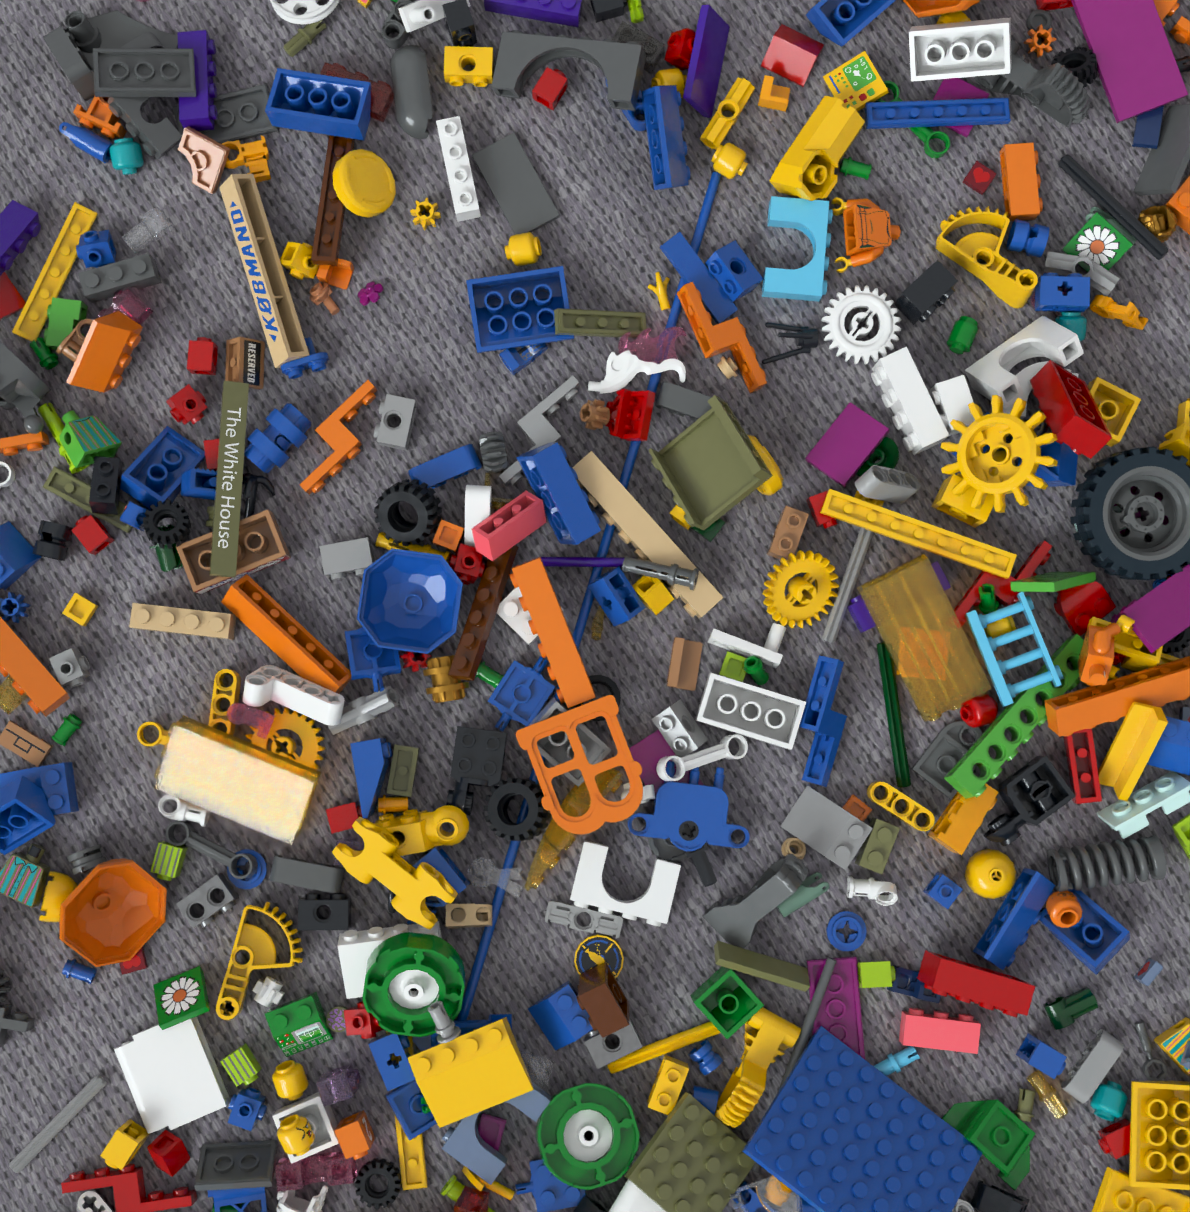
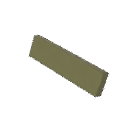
[554,308,647,338]
[43,466,133,533]
[714,941,810,992]

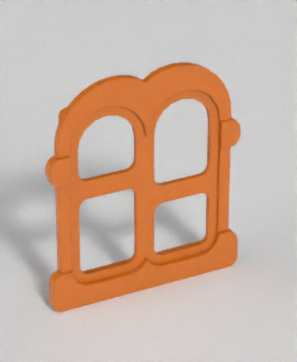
[516,695,643,834]

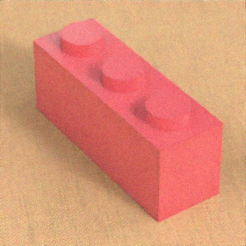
[472,490,547,561]
[899,1008,981,1054]

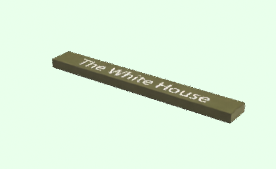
[209,380,249,578]

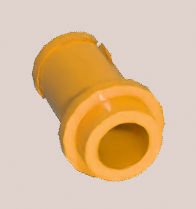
[378,795,408,815]

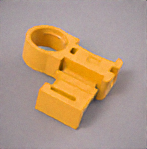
[222,136,271,183]
[1089,295,1148,330]

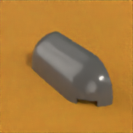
[390,45,432,139]

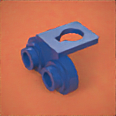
[281,337,329,379]

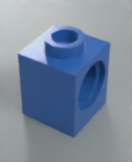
[923,872,963,909]

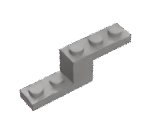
[499,375,579,486]

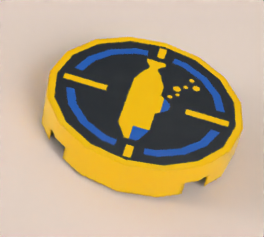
[574,934,624,978]

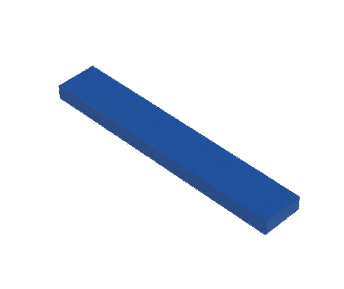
[865,98,1011,129]

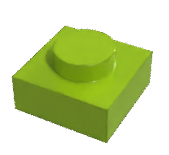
[719,651,747,682]

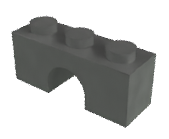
[108,97,182,160]
[78,253,162,303]

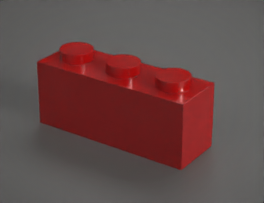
[1064,729,1102,804]

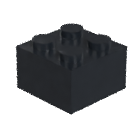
[894,260,958,325]

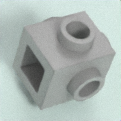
[49,648,90,688]

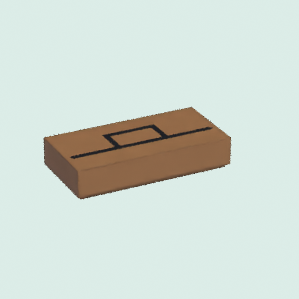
[0,721,53,767]

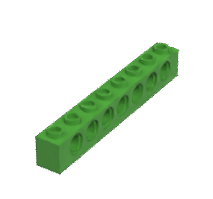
[944,634,1084,799]

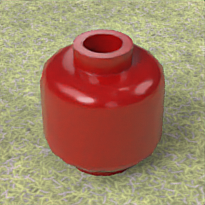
[960,693,998,728]

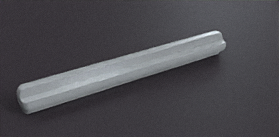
[822,528,874,643]
[9,1074,107,1173]

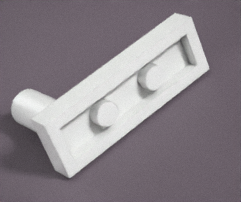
[398,0,471,32]
[708,623,786,668]

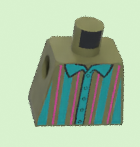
[0,843,51,908]

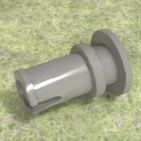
[427,1001,461,1044]

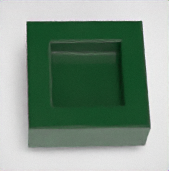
[691,518,725,543]

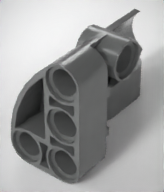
[43,10,178,102]

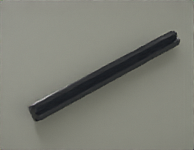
[1058,154,1169,260]

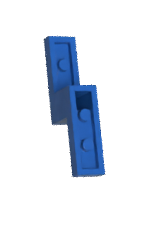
[799,655,847,787]

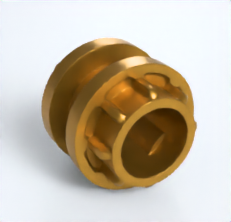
[423,655,470,703]

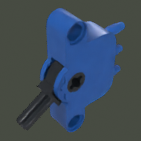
[627,761,750,887]

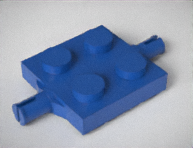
[345,627,401,692]
[488,656,556,732]
[515,1158,586,1212]

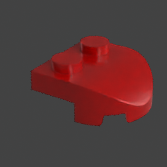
[605,389,655,441]
[1054,581,1116,636]

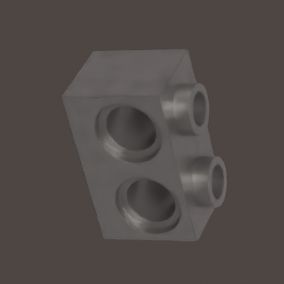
[176,873,239,928]

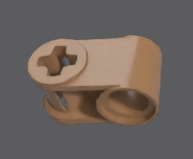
[56,319,93,363]

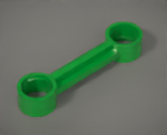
[874,81,950,158]

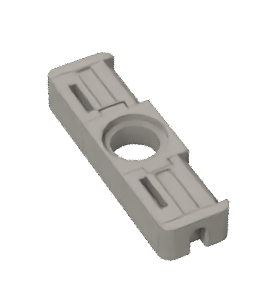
[545,900,623,939]

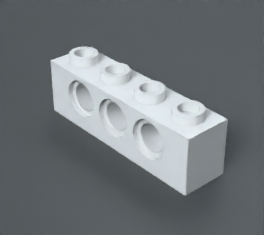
[436,116,481,222]

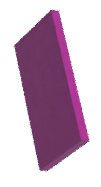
[1071,0,1188,123]

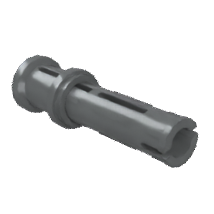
[622,556,699,591]

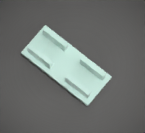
[1097,771,1190,839]

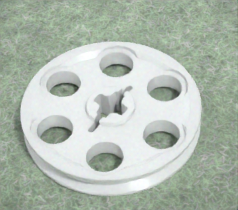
[270,0,339,25]

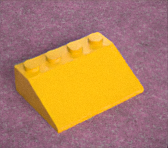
[408,1017,534,1128]
[1129,1081,1190,1190]

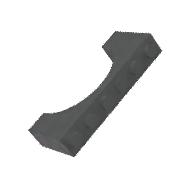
[491,30,646,111]

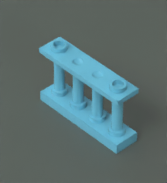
[965,592,1064,707]

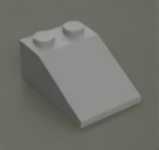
[528,697,612,787]
[781,785,873,870]

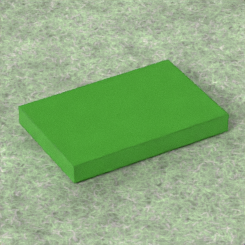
[1011,572,1096,592]

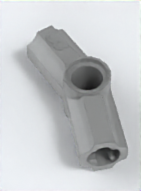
[1044,251,1120,296]
[328,686,399,735]

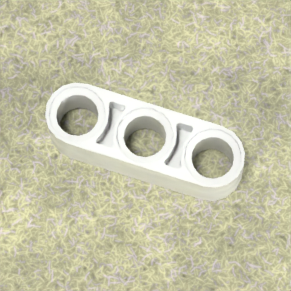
[464,485,492,547]

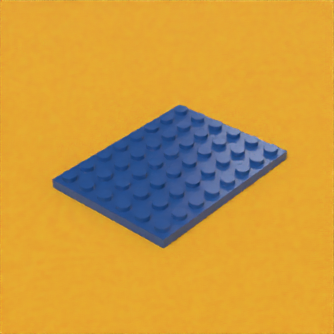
[742,1026,982,1212]

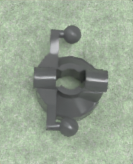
[0,341,51,434]

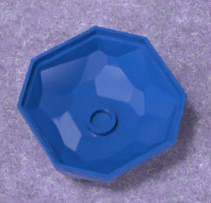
[357,548,463,654]

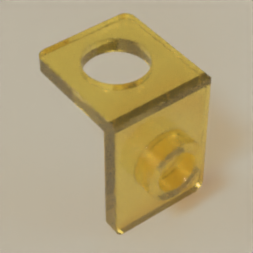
[484,473,513,509]

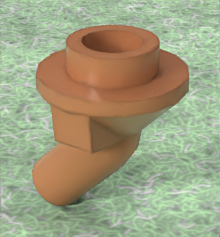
[310,282,340,315]

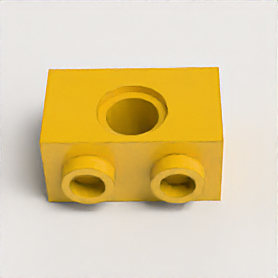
[444,46,494,87]
[100,1119,149,1170]

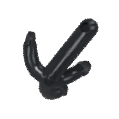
[242,473,275,519]

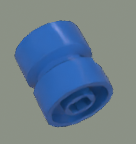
[1006,219,1050,258]

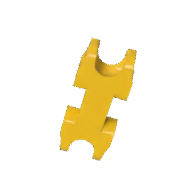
[332,817,458,930]

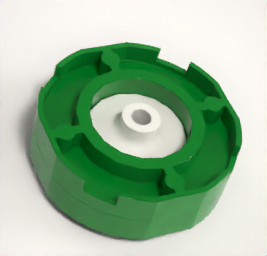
[362,932,465,1037]
[536,1083,639,1190]

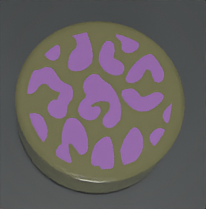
[326,1006,348,1032]

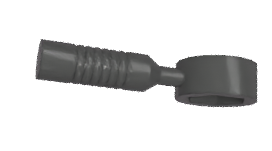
[1134,1021,1167,1081]

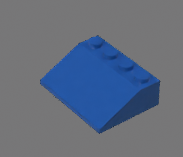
[466,266,574,353]

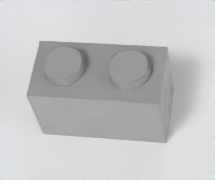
[319,537,374,580]

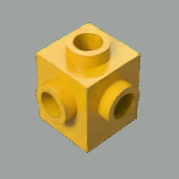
[280,242,320,280]

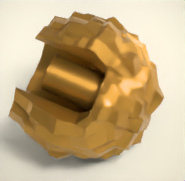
[1137,205,1177,242]

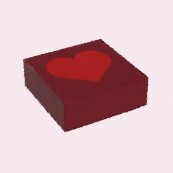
[962,161,997,195]
[119,947,148,975]

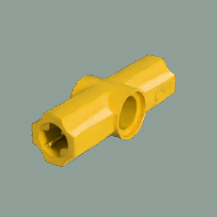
[700,77,755,150]

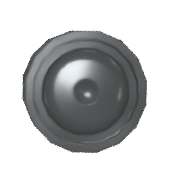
[67,844,107,875]

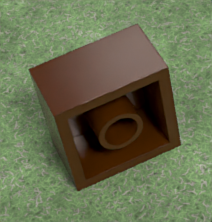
[576,962,629,1038]

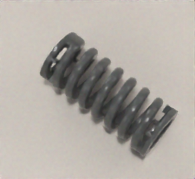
[1047,835,1166,892]

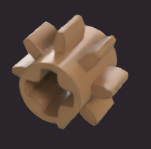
[580,399,610,430]

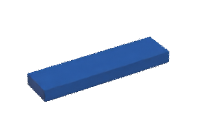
[659,232,738,324]

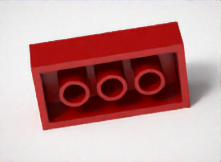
[1030,360,1112,459]
[917,950,1035,1017]

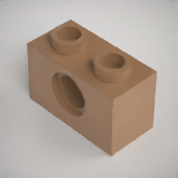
[767,506,809,560]

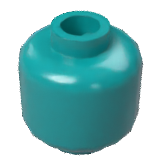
[109,138,144,175]
[1054,312,1087,342]
[1090,1081,1128,1121]

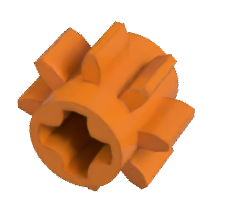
[1024,24,1056,57]

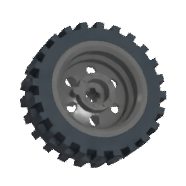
[1070,447,1190,580]

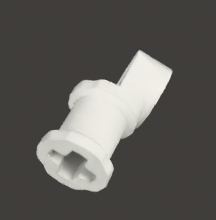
[158,794,211,827]
[847,876,898,906]

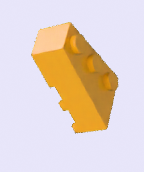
[928,784,999,855]

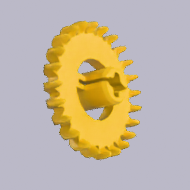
[243,707,325,788]

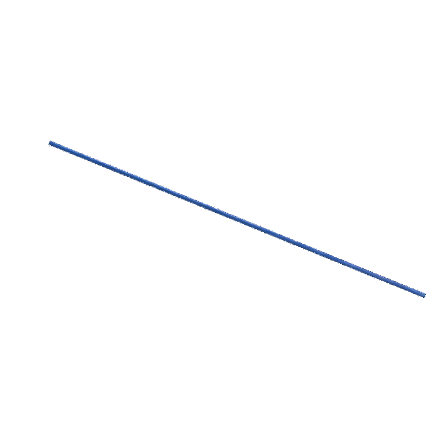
[456,172,721,1021]

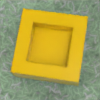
[62,592,98,627]

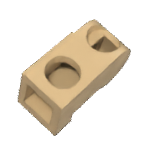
[446,903,492,929]

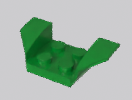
[942,1099,1036,1191]

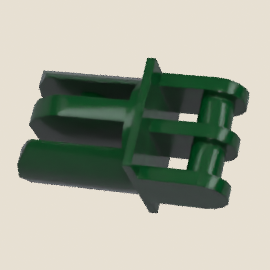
[150,524,184,572]

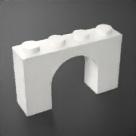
[965,315,1084,409]
[570,840,681,927]
[337,921,442,999]

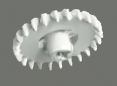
[821,285,901,365]

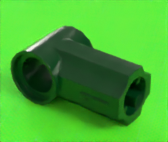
[1043,987,1098,1030]

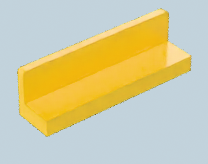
[1098,702,1168,801]

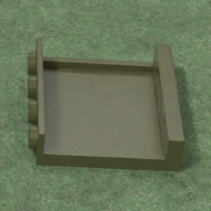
[648,395,773,530]

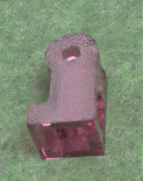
[227,703,275,739]

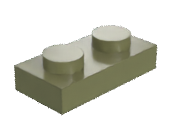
[387,744,420,797]

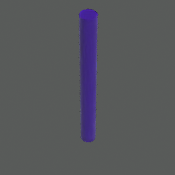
[541,557,634,567]

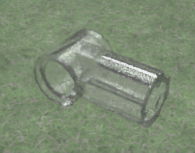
[122,207,174,254]

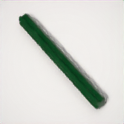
[877,642,911,788]

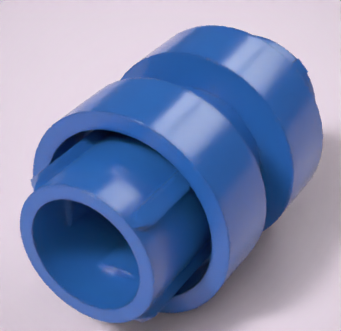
[244,403,311,473]

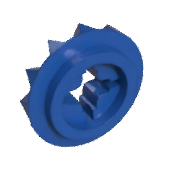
[227,849,267,889]
[826,911,866,951]

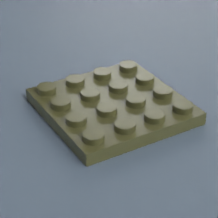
[625,1092,756,1212]

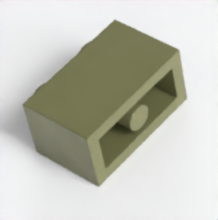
[855,817,900,874]

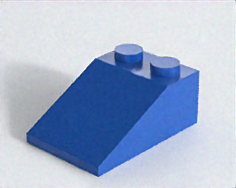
[120,426,205,510]
[350,738,393,818]
[0,762,79,815]
[1039,889,1130,975]

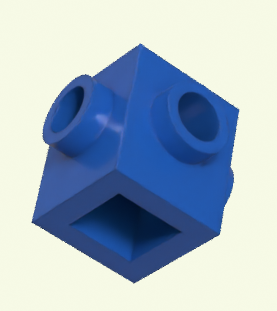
[76,230,116,268]
[227,1087,267,1131]

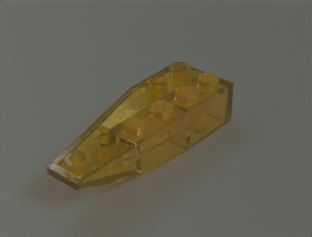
[524,759,623,891]

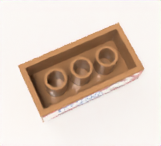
[176,509,291,594]

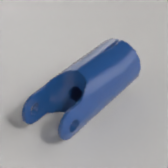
[59,122,114,163]

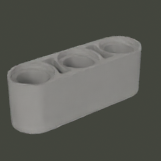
[855,465,921,504]
[1061,1029,1124,1103]

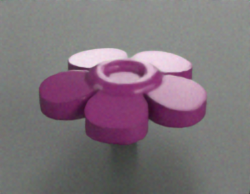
[358,281,383,306]

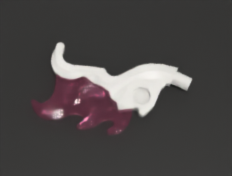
[588,326,687,394]

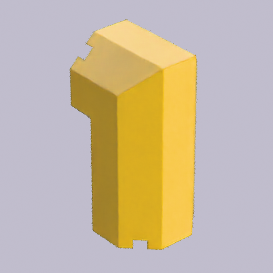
[769,96,865,201]

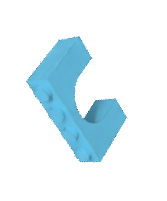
[762,196,833,302]

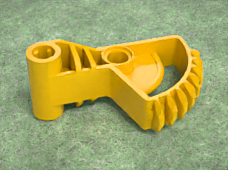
[936,206,1038,309]
[216,902,303,1020]
[715,1007,801,1128]

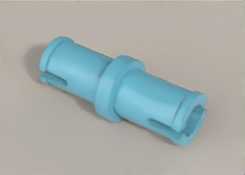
[874,1046,920,1076]

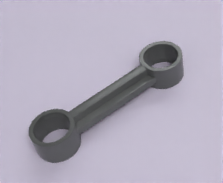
[166,821,258,879]

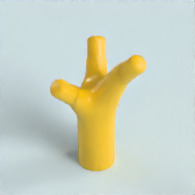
[648,272,671,311]

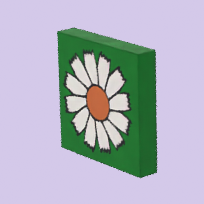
[1062,212,1133,272]
[153,966,210,1030]

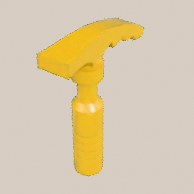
[462,1166,515,1200]

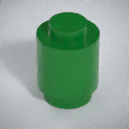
[947,316,978,354]

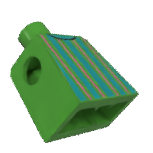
[60,410,122,468]

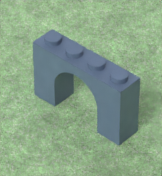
[442,1081,551,1185]

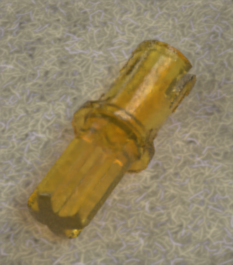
[1026,1070,1068,1119]

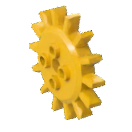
[940,395,1058,513]

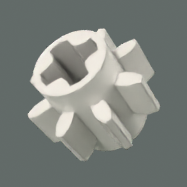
[252,976,285,1008]

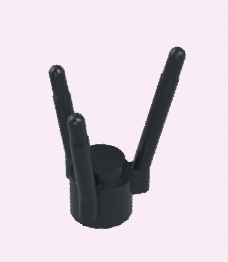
[762,322,818,364]

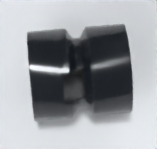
[32,520,73,561]

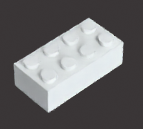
[909,17,1012,82]
[871,347,949,455]
[695,673,806,750]

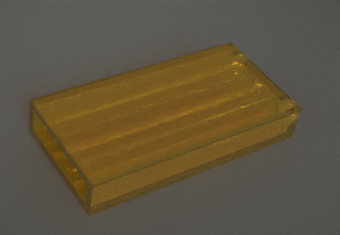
[856,554,992,722]
[154,716,321,845]

